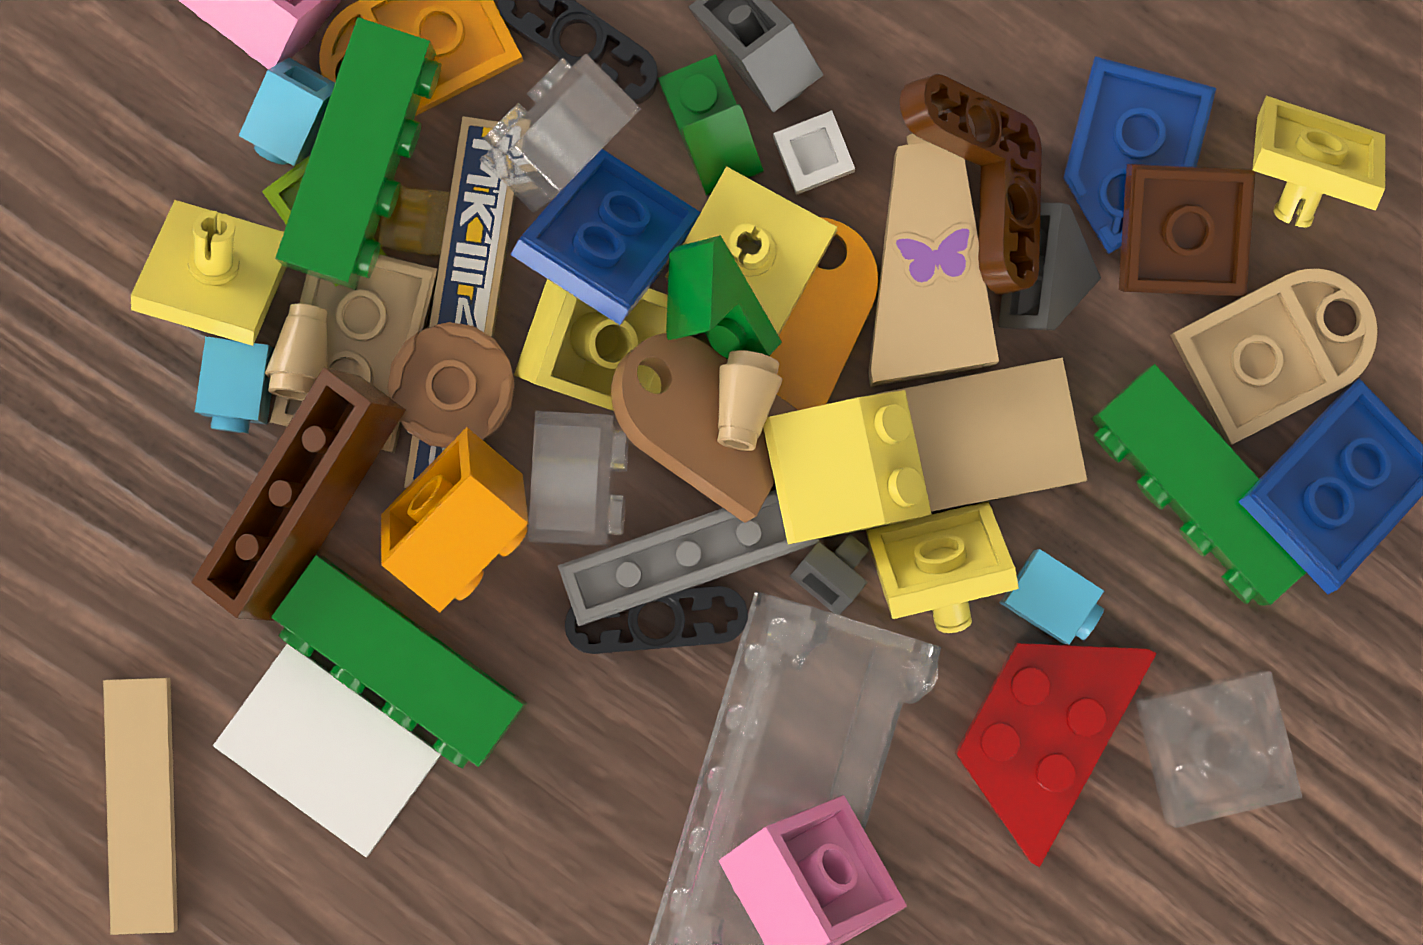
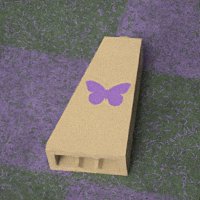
[868,134,999,387]

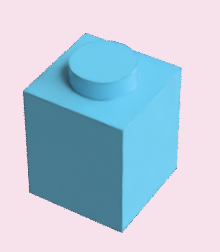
[239,57,335,166]
[195,336,274,434]
[999,549,1104,645]

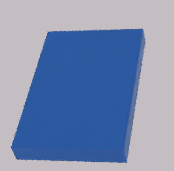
[511,147,701,325]
[1239,378,1423,595]

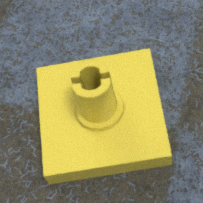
[1253,96,1385,228]
[665,166,837,336]
[131,200,286,346]
[866,501,1019,633]

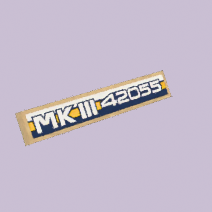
[404,116,526,489]

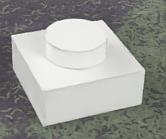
[773,111,855,195]

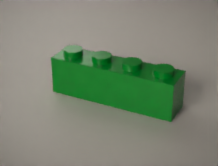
[275,17,441,290]
[1091,364,1306,606]
[271,555,527,769]

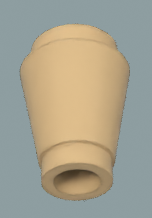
[265,304,328,401]
[717,350,782,451]

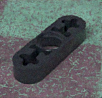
[498,0,658,105]
[565,586,748,654]

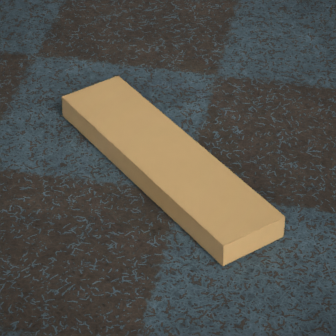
[103,678,178,935]

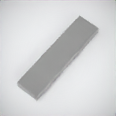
[558,490,819,626]

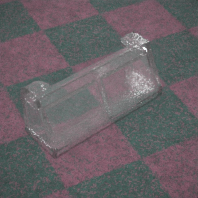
[648,591,942,945]

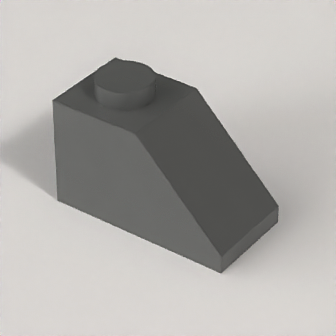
[688,0,823,113]

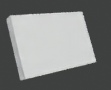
[213,644,441,857]

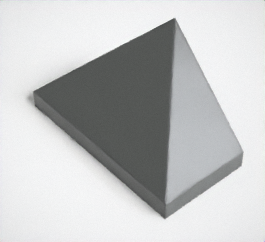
[998,203,1101,330]

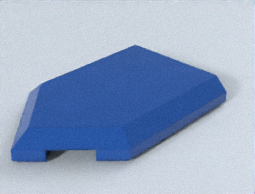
[1063,57,1216,254]

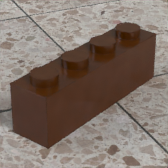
[191,367,406,621]

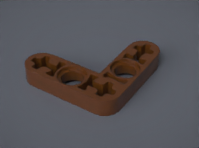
[900,74,1042,295]

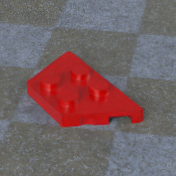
[955,643,1157,868]

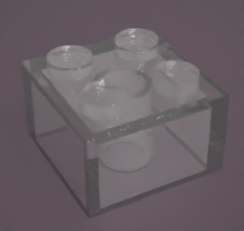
[479,54,641,213]
[528,411,629,548]
[1135,670,1302,828]

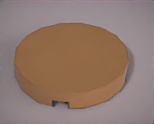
[387,322,515,448]

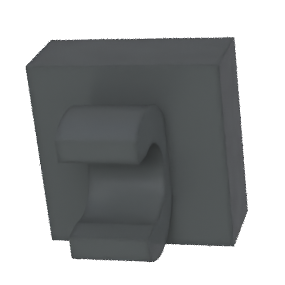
[790,534,869,616]

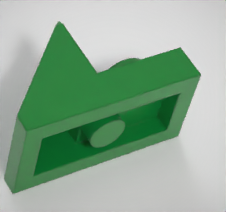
[658,54,764,196]
[666,235,782,359]

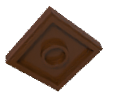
[1119,164,1256,296]

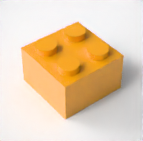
[381,427,529,613]

